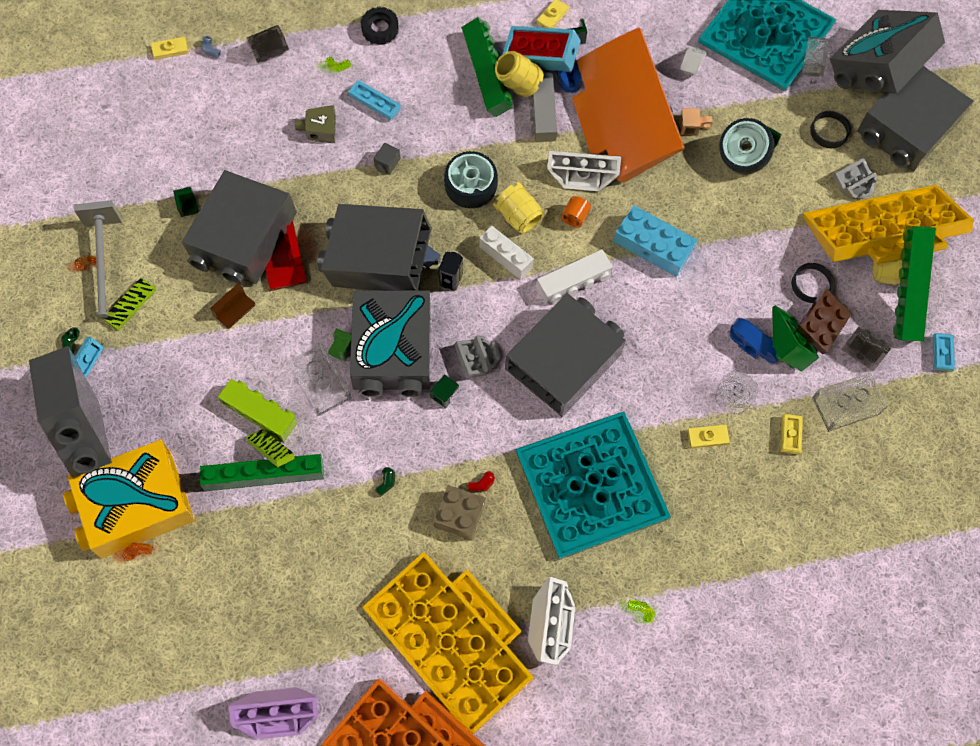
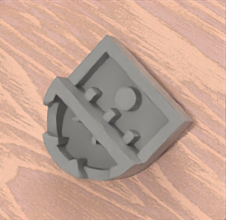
[832,158,877,199]
[454,335,500,378]

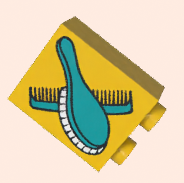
[63,439,195,559]

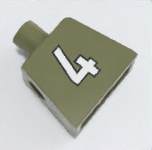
[295,105,336,143]

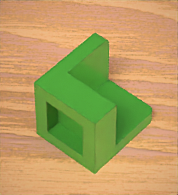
[328,328,351,361]

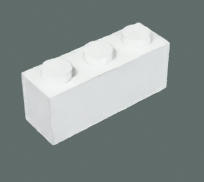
[479,226,534,280]

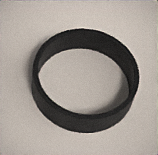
[810,111,851,148]
[791,263,834,303]

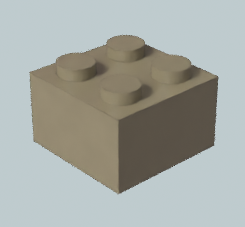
[434,485,486,540]

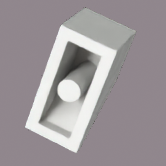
[680,46,707,76]

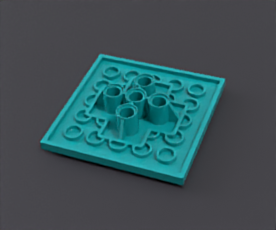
[698,0,837,92]
[515,411,671,560]

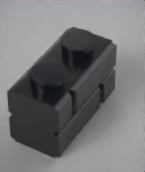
[438,251,463,291]

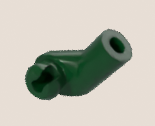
[61,327,80,353]
[375,467,396,496]

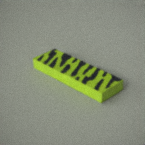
[103,278,156,331]
[246,429,295,467]

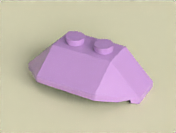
[229,687,319,739]

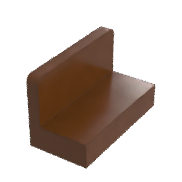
[210,283,255,329]

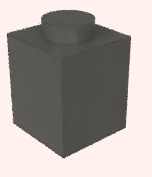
[373,142,401,175]

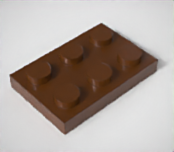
[797,289,852,354]

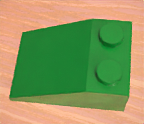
[772,305,819,372]

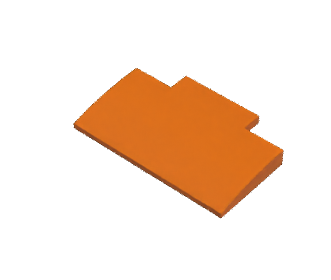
[572,27,685,183]
[321,678,486,746]

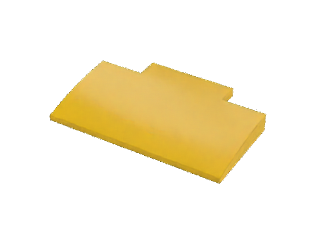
[803,184,974,264]
[362,552,535,734]

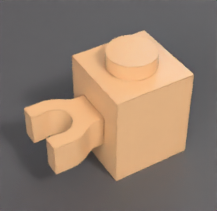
[679,107,712,136]

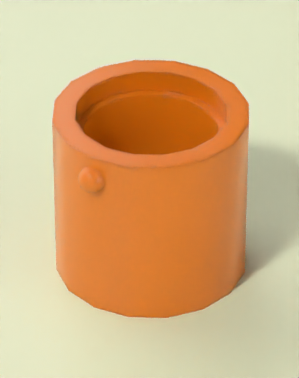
[561,196,591,228]

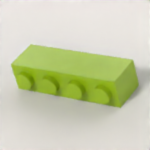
[218,378,298,442]

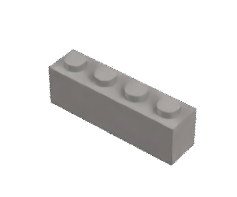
[529,73,557,142]

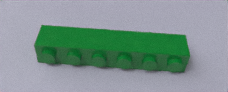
[461,17,513,117]
[893,226,936,342]
[200,454,324,492]

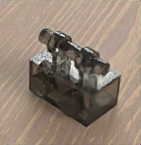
[246,25,289,63]
[841,326,891,371]

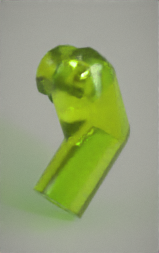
[325,57,351,72]
[628,599,656,623]

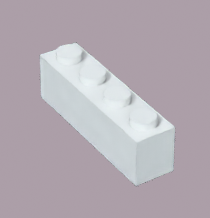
[536,249,613,304]

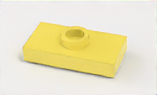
[536,0,570,28]
[151,37,189,60]
[780,414,803,455]
[687,425,730,449]

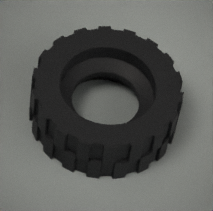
[361,7,399,45]

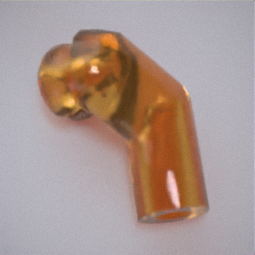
[74,255,97,271]
[122,543,153,561]

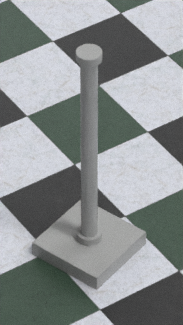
[74,200,122,319]

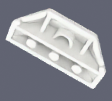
[547,151,621,191]
[528,577,575,665]

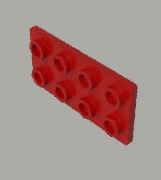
[265,220,307,291]

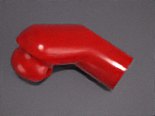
[468,471,495,492]

